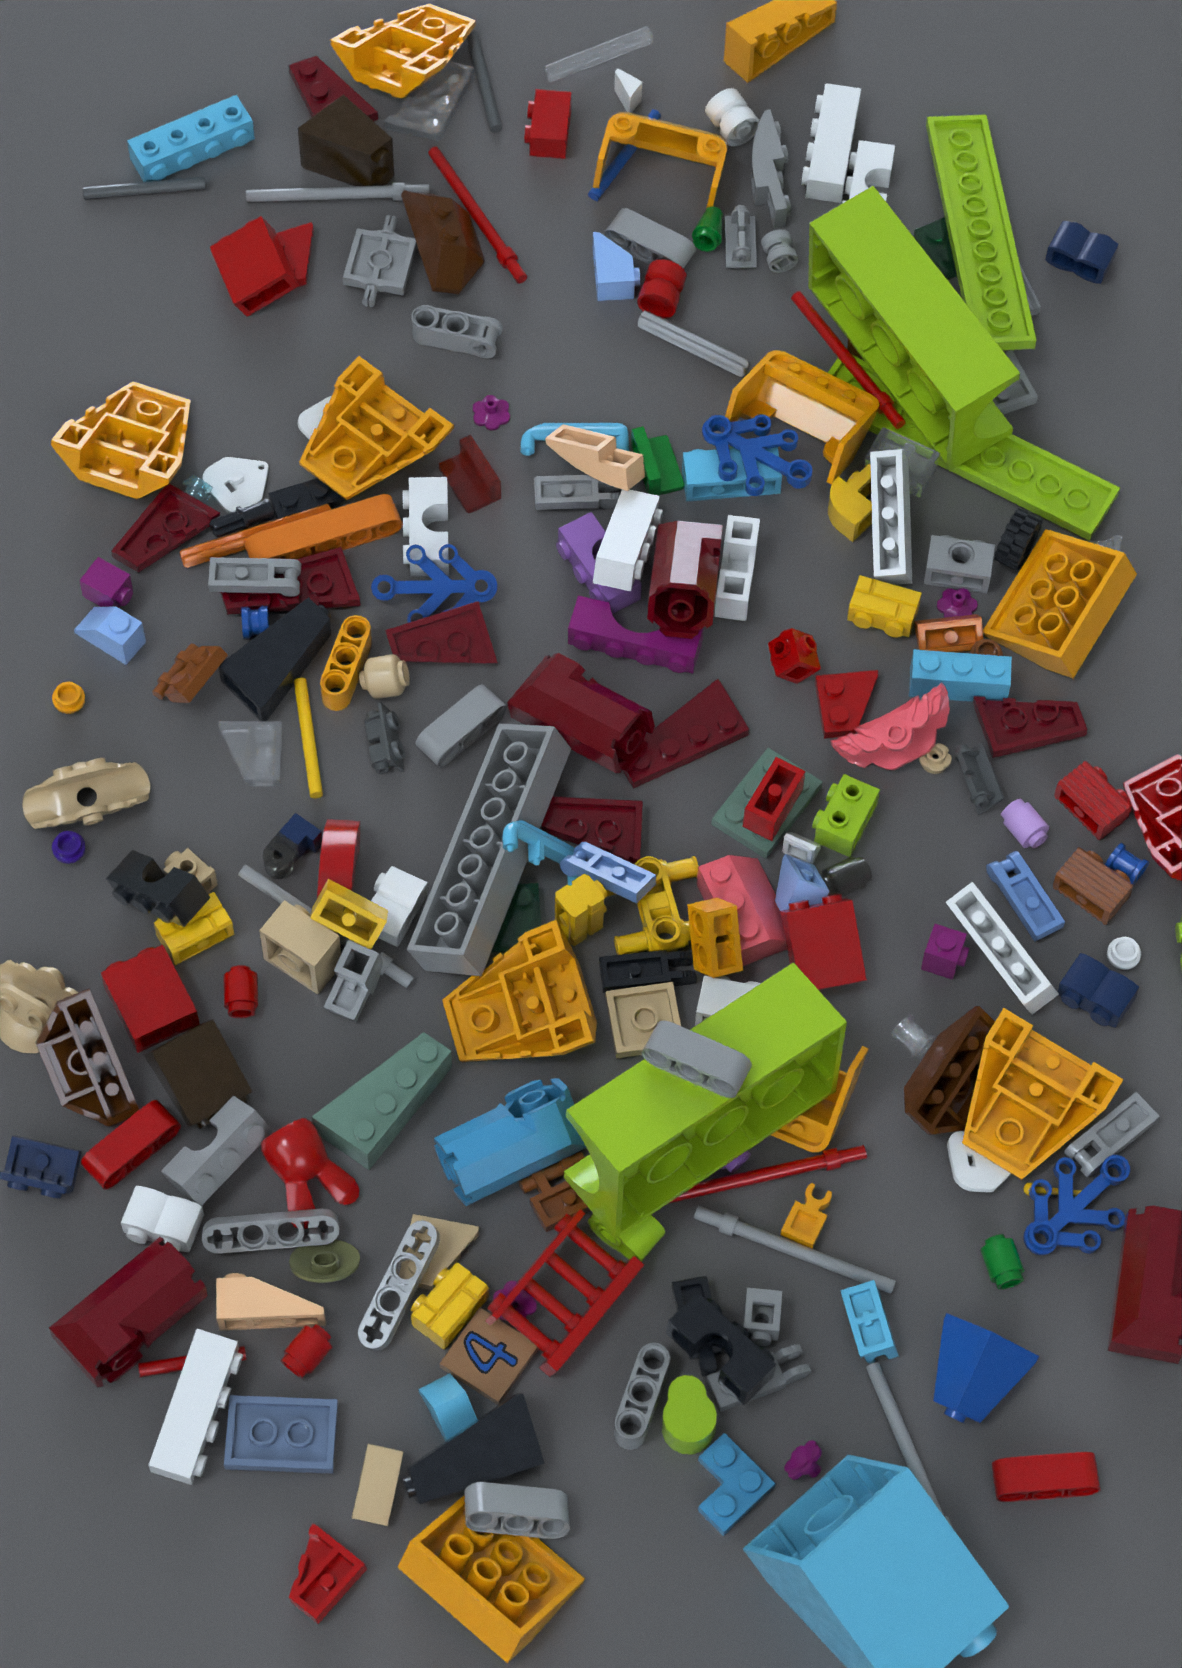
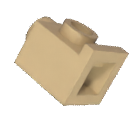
[163,848,218,893]

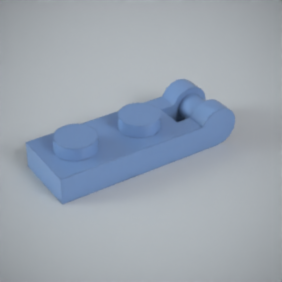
[560,842,656,904]
[986,851,1065,942]

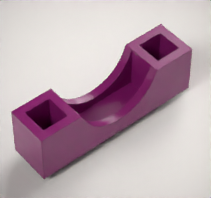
[568,595,704,674]

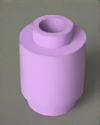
[1001,798,1049,848]

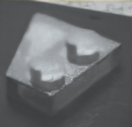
[218,721,283,786]

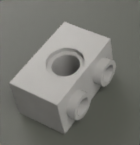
[924,535,995,594]

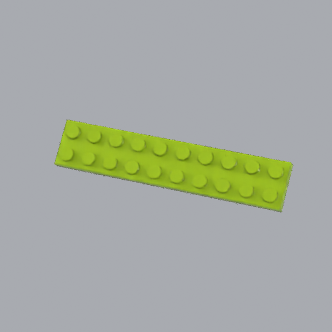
[926,114,1037,350]
[828,356,1120,541]

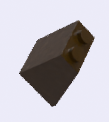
[298,95,394,187]
[144,1019,253,1129]

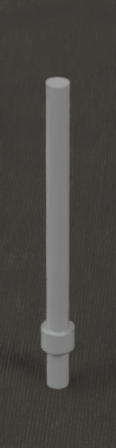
[246,182,429,202]
[238,864,414,988]
[694,1205,896,1294]
[866,1362,953,1528]

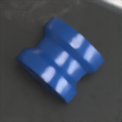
[241,606,269,639]

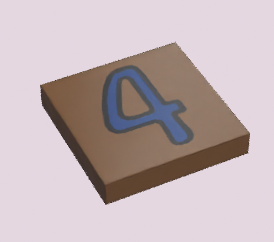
[439,1308,539,1405]

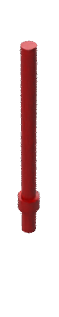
[428,146,527,284]
[791,291,906,429]
[668,1145,867,1204]

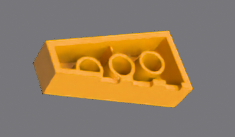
[724,0,837,83]

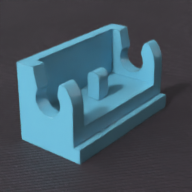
[840,1280,899,1363]

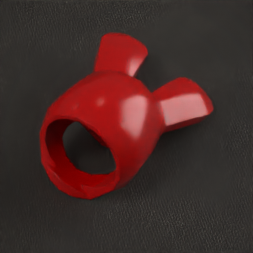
[261,1118,360,1229]

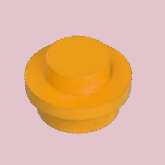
[52,682,85,714]

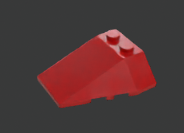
[1123,754,1182,881]

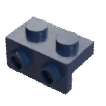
[0,1136,82,1198]

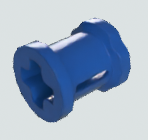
[1105,843,1149,885]

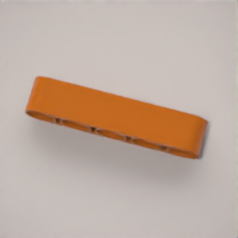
[244,494,403,560]

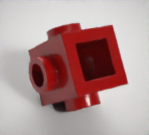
[768,628,821,684]

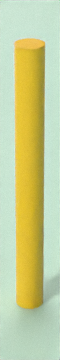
[294,678,323,799]

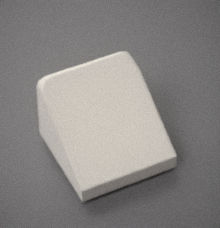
[614,69,643,113]
[782,832,821,864]

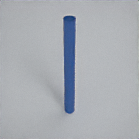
[588,109,661,201]

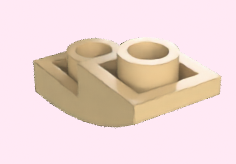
[352,1443,403,1526]

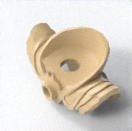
[22,758,150,829]
[0,960,78,1053]

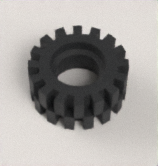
[994,507,1043,571]

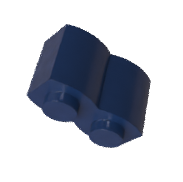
[1045,221,1119,284]
[1058,953,1139,1028]

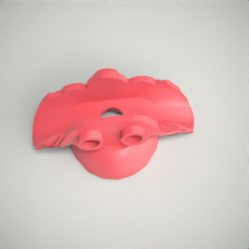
[830,682,950,770]

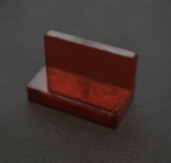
[439,435,501,513]

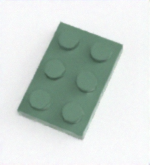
[711,748,823,859]

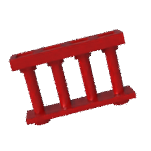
[485,1209,644,1377]

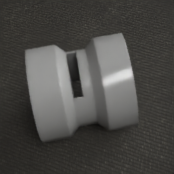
[761,229,798,273]

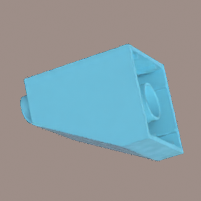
[743,1454,1010,1668]

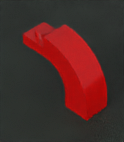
[317,819,361,898]

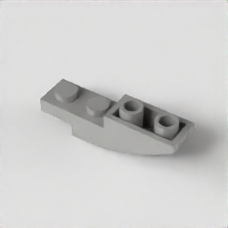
[751,110,791,228]

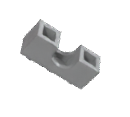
[161,1096,273,1206]

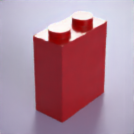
[209,216,299,317]
[780,894,867,990]
[100,944,200,1053]

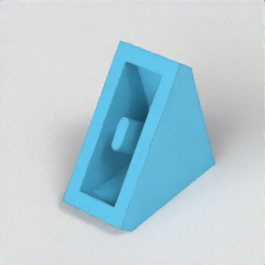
[418,1373,477,1441]

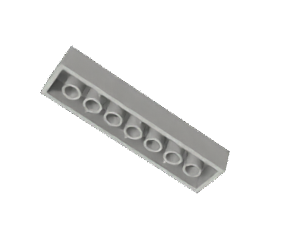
[407,724,571,976]

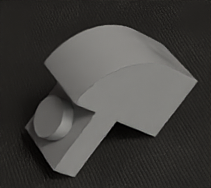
[324,940,383,1023]

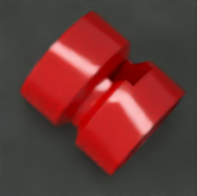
[637,259,687,318]

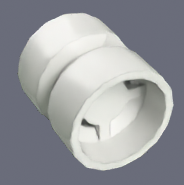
[705,88,759,146]

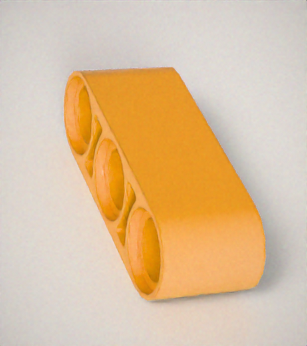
[320,615,372,711]

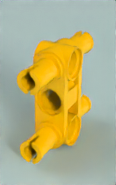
[605,856,698,955]

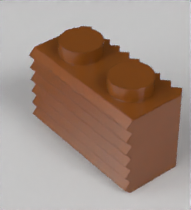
[1052,847,1134,925]

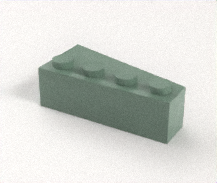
[312,1032,452,1170]

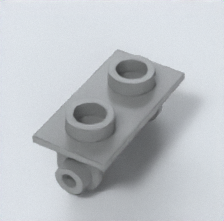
[725,205,757,268]

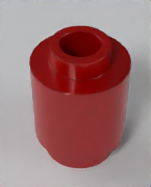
[223,965,258,1018]
[280,1324,333,1379]

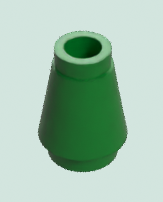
[692,206,723,252]

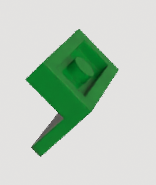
[631,426,684,496]

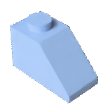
[593,232,640,301]
[74,606,146,665]
[775,854,829,911]

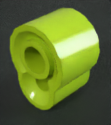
[588,1214,665,1262]
[662,1375,717,1455]

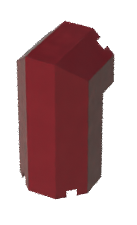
[647,521,723,639]
[507,653,655,773]
[1107,1205,1182,1364]
[49,1237,208,1388]

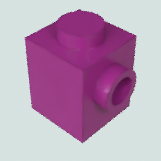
[79,557,133,608]
[921,923,970,980]

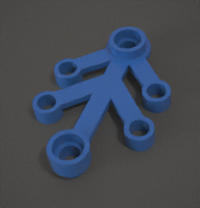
[702,414,813,496]
[371,544,497,623]
[1023,1155,1130,1255]

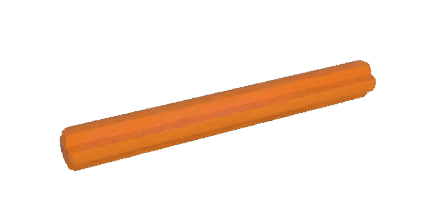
[180,504,331,568]

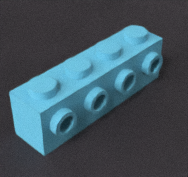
[127,95,255,182]

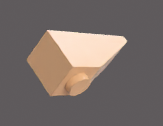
[216,1273,326,1331]

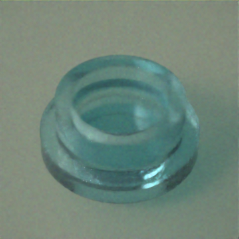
[182,474,213,501]

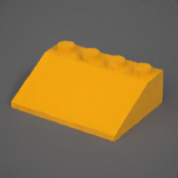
[983,529,1137,679]
[398,1495,585,1663]

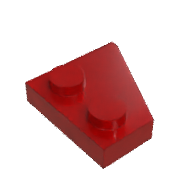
[276,222,314,287]
[815,670,878,739]
[289,1523,367,1624]

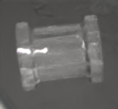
[891,1014,936,1060]

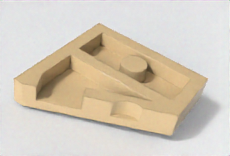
[399,1214,479,1290]

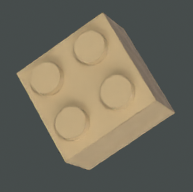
[259,900,341,994]

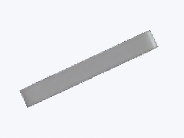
[202,1209,339,1254]
[358,1220,440,1351]

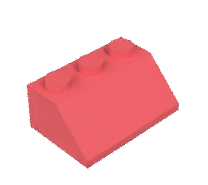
[697,855,787,966]

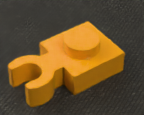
[780,1183,832,1249]

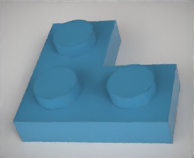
[698,1433,775,1536]

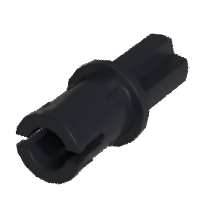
[210,499,274,538]

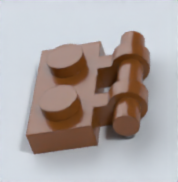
[152,643,228,703]
[519,1151,590,1232]

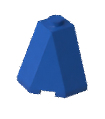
[933,1313,1039,1423]

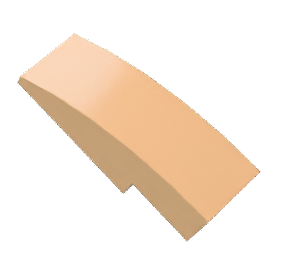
[545,424,645,491]

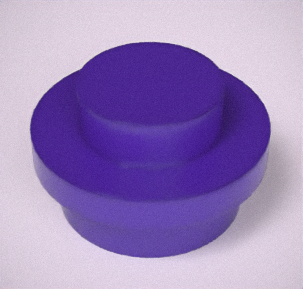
[52,831,86,864]

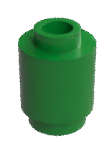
[980,1234,1024,1290]

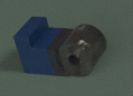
[263,813,323,879]

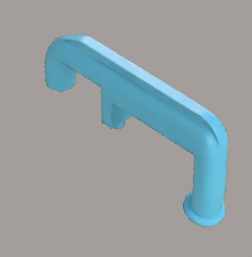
[521,423,629,456]
[502,820,579,886]

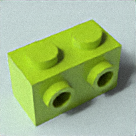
[812,774,880,857]

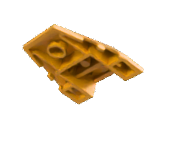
[331,4,476,98]
[299,356,454,500]
[51,381,191,499]
[442,920,597,1062]
[962,1008,1124,1180]

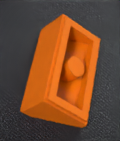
[914,614,983,652]

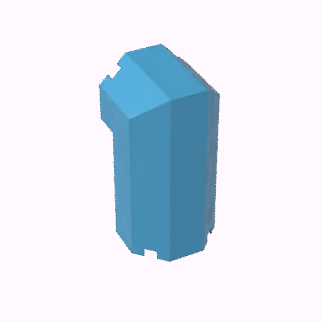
[434,1078,587,1206]

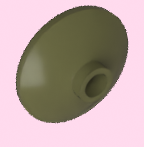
[289,1240,360,1283]

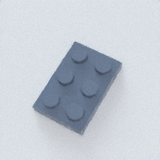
[224,1395,338,1474]

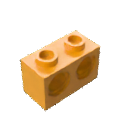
[687,898,743,978]

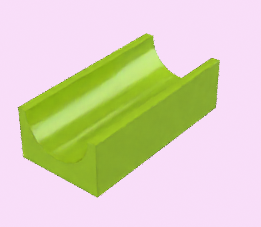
[808,186,1020,471]
[564,962,847,1239]

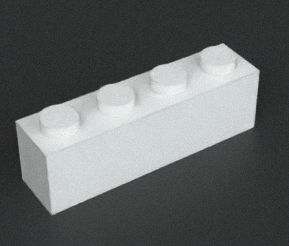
[801,83,861,203]
[870,449,912,585]
[593,490,663,591]
[946,882,1059,1015]
[149,1329,243,1485]

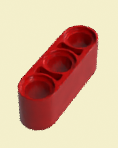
[81,1100,181,1190]
[991,1452,1100,1502]

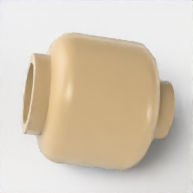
[359,654,410,699]

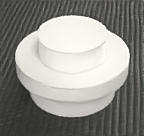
[1107,937,1141,970]

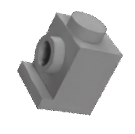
[743,1288,782,1346]

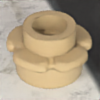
[919,743,952,774]

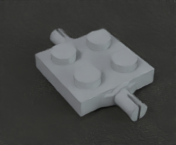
[343,215,417,307]

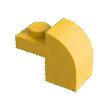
[828,464,872,542]

